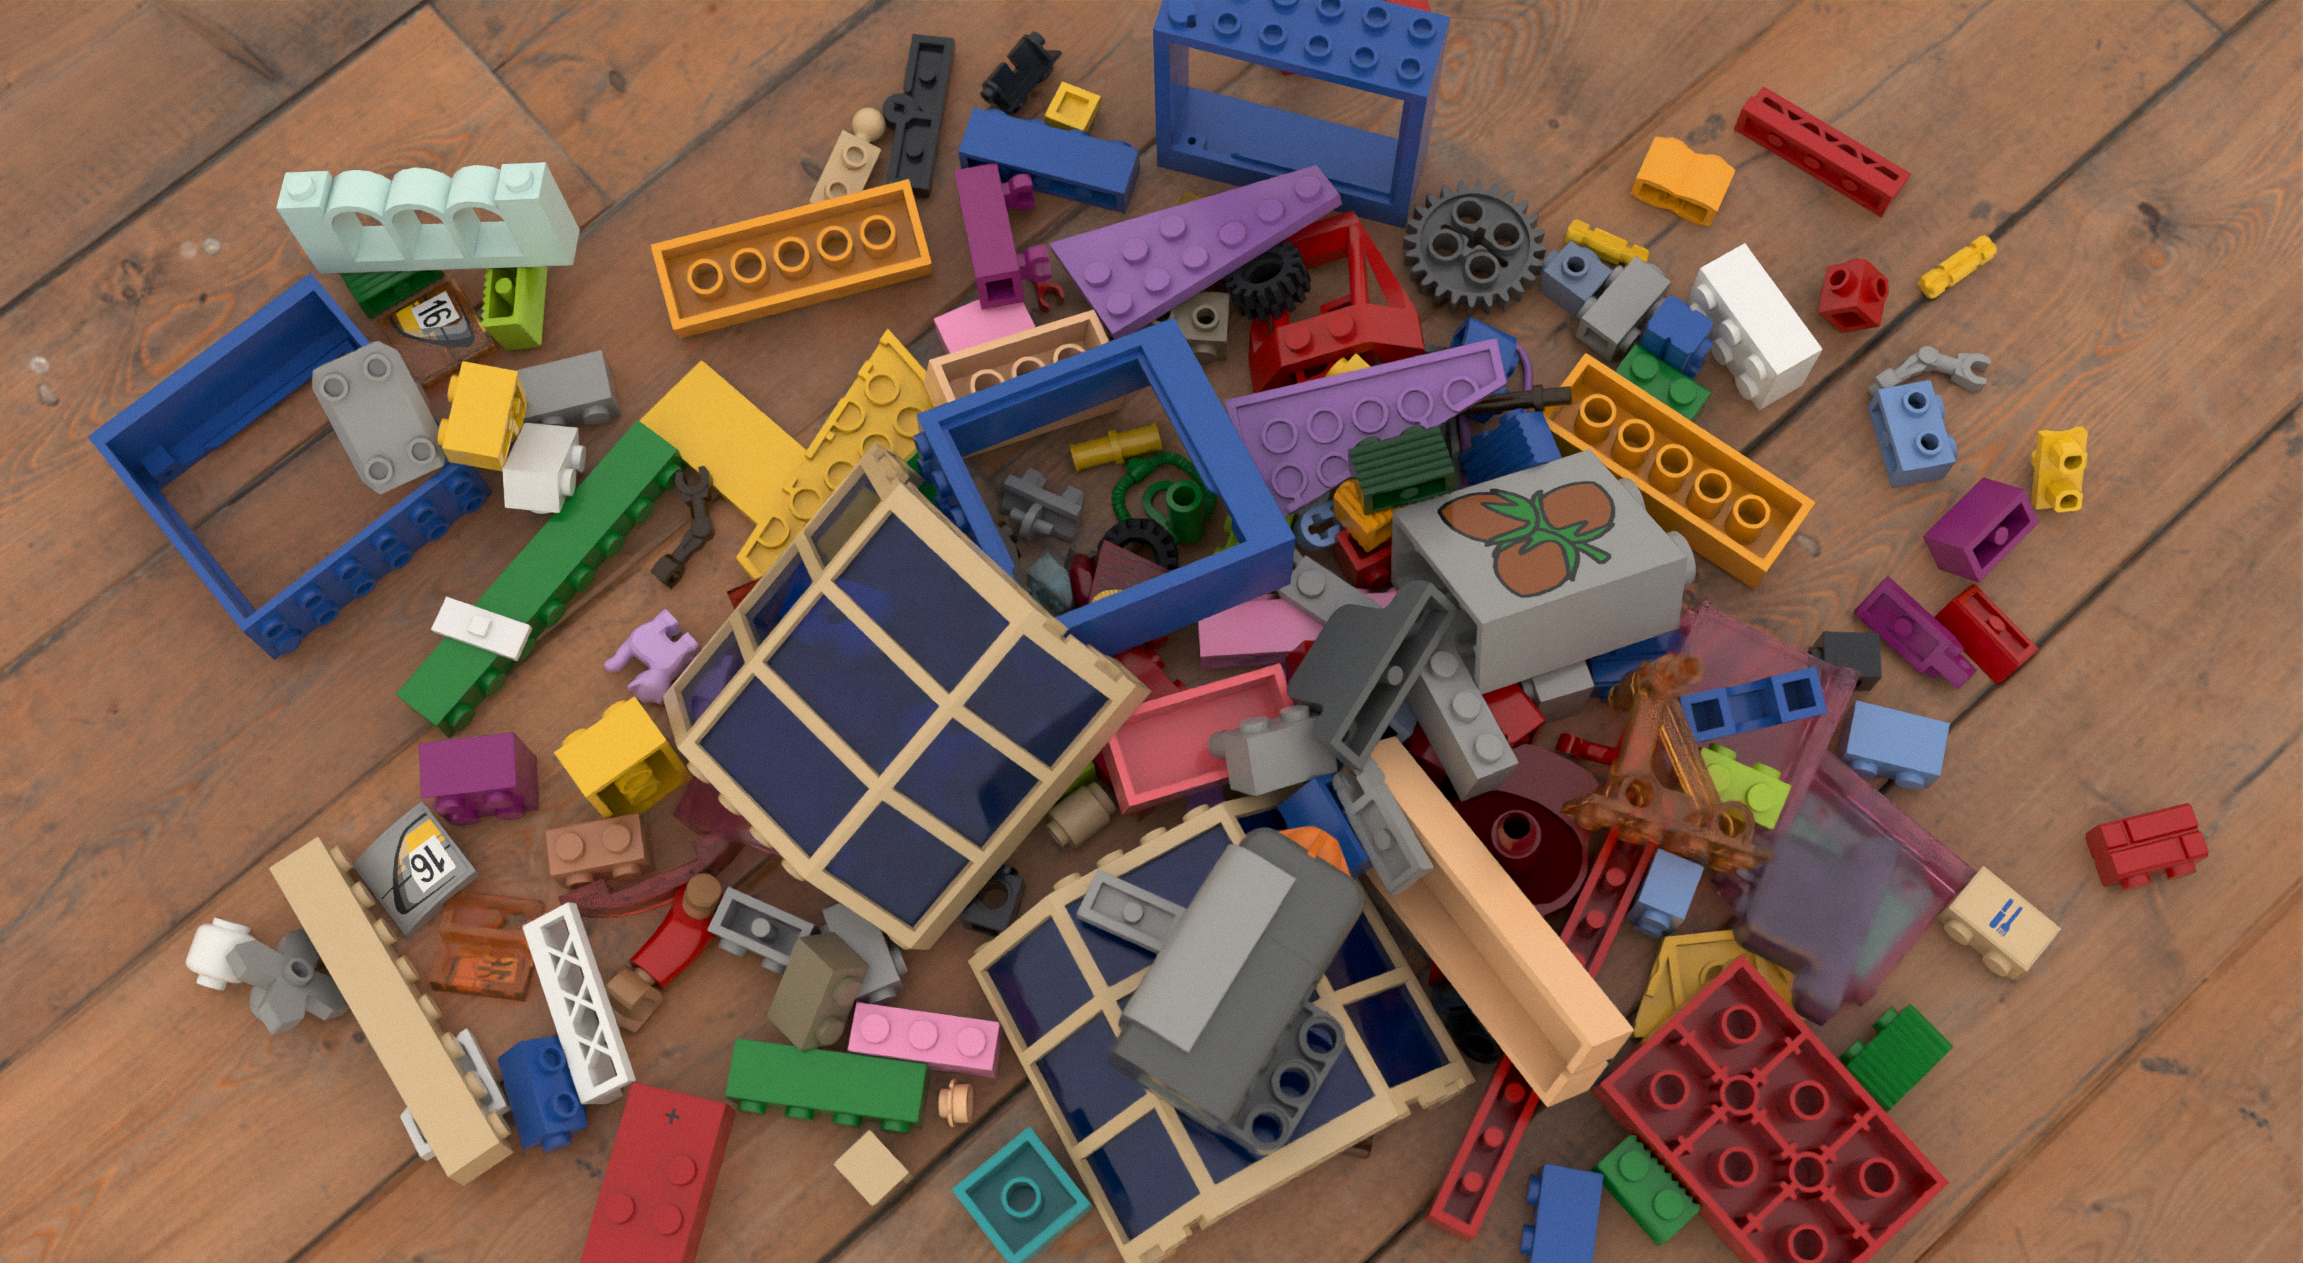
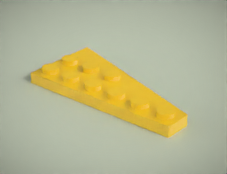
[736,328,934,584]

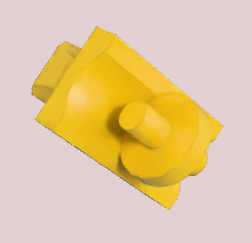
[2030,426,2088,513]

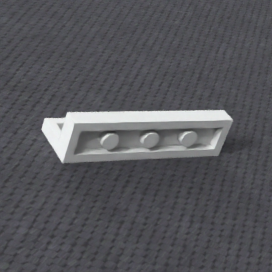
[522,902,636,1104]

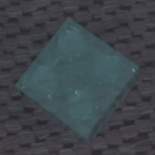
[1026,551,1078,617]

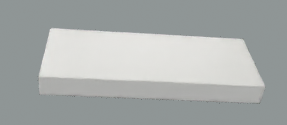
[431,596,532,661]

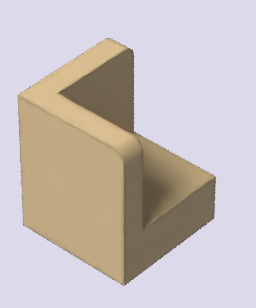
[833,1130,913,1206]

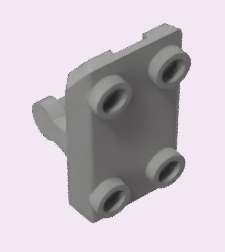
[312,341,445,494]

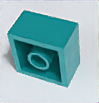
[951,1126,1093,1263]

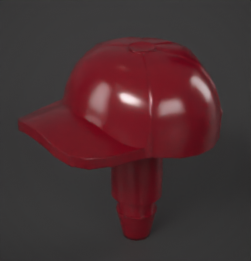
[1452,744,1600,919]

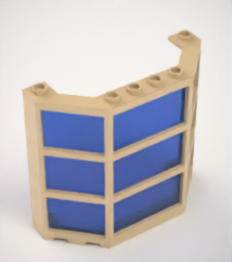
[663,442,1151,950]
[968,782,1476,1263]

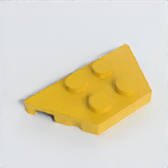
[1631,927,1819,1039]

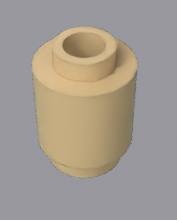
[1045,781,1116,849]

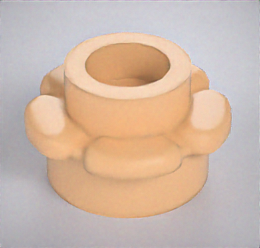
[939,1079,974,1127]

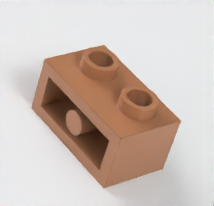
[545,813,656,890]

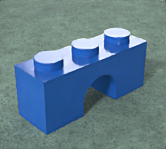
[1663,666,1828,748]

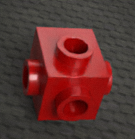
[1818,259,1889,333]

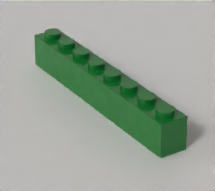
[396,420,686,739]

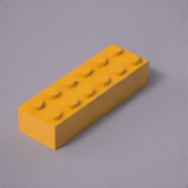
[650,179,933,339]
[1542,353,1816,590]

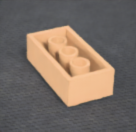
[924,309,1126,459]

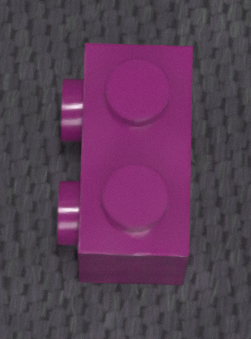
[1923,478,2039,582]

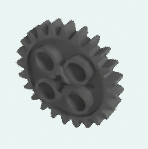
[1403,179,1546,316]

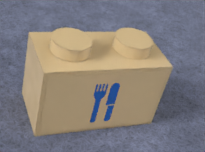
[1936,866,2061,980]

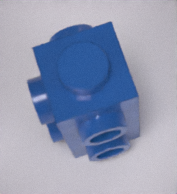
[497,1036,588,1153]

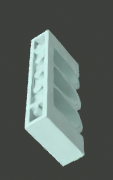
[276,162,580,274]

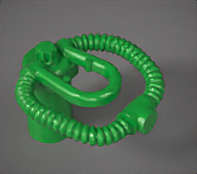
[1111,451,1217,546]

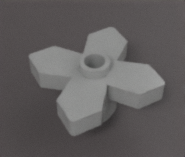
[226,929,350,1034]

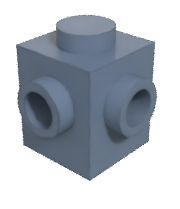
[1538,240,1613,321]

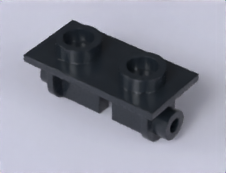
[980,31,1062,114]

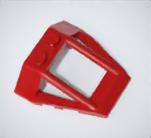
[1248,210,1426,394]

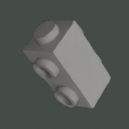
[1576,256,1671,362]
[819,892,909,1006]

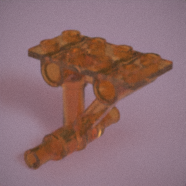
[1560,652,1775,874]

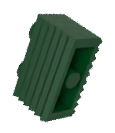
[1348,425,1455,516]

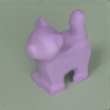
[604,609,702,705]

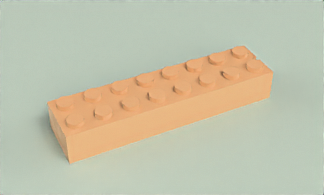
[1340,736,1634,1107]

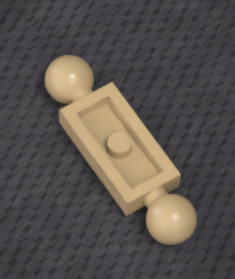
[807,108,886,205]

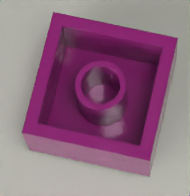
[419,732,539,826]

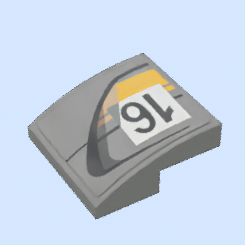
[353,801,480,938]

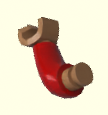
[604,873,723,1033]

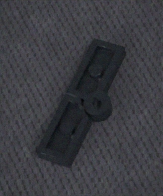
[882,34,956,197]

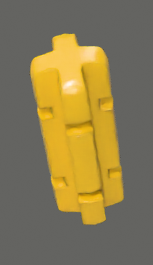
[1564,219,1650,268]
[1918,236,1997,299]

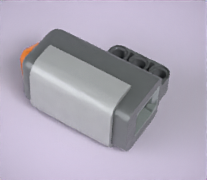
[1106,826,1365,1155]

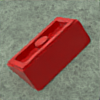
[1935,583,2039,684]

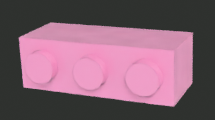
[848,1002,1004,1079]

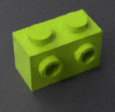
[1673,743,1791,830]

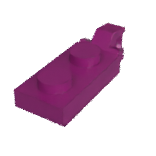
[1854,576,1977,689]

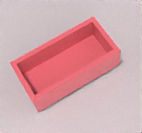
[1101,663,1294,816]

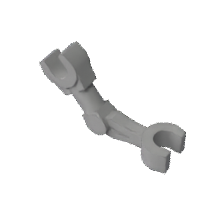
[1866,346,1991,398]

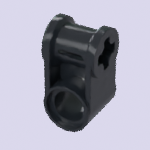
[1432,977,1503,1064]

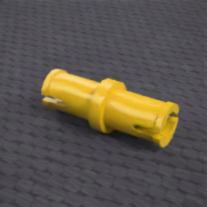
[1069,422,1163,472]

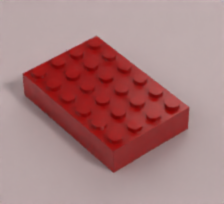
[1589,954,1949,1263]

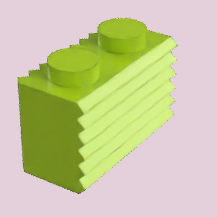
[480,266,547,351]

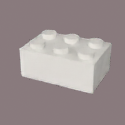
[1686,243,1823,411]

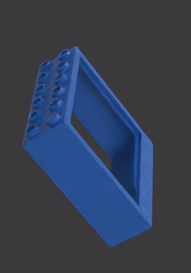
[1153,0,1451,229]
[87,273,493,660]
[913,318,1296,688]

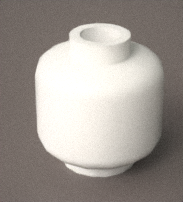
[186,917,256,991]

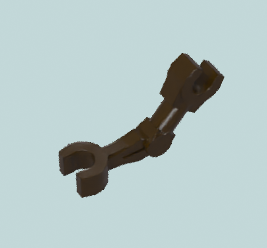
[650,466,715,589]

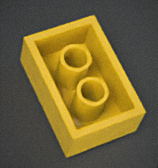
[554,696,693,819]

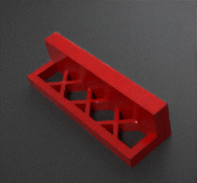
[1734,86,1911,218]

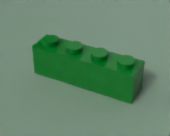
[725,1038,931,1135]

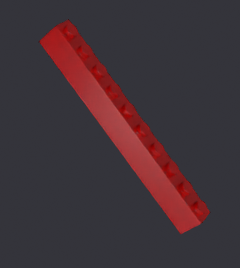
[1423,784,1676,1243]

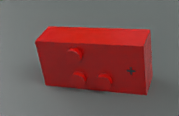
[580,1082,736,1263]

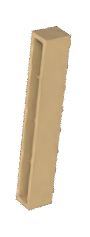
[269,836,514,1186]

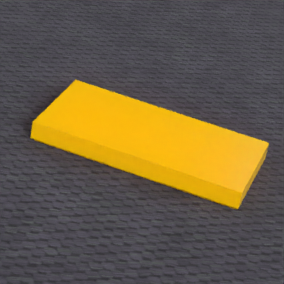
[639,360,807,526]

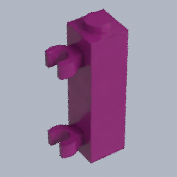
[954,163,1052,310]

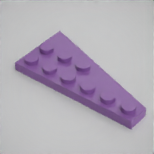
[1049,165,1342,340]
[1225,338,1507,518]

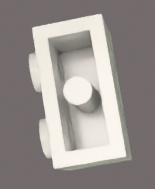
[502,423,586,514]

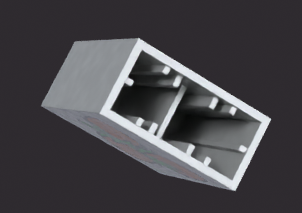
[1391,449,1696,694]

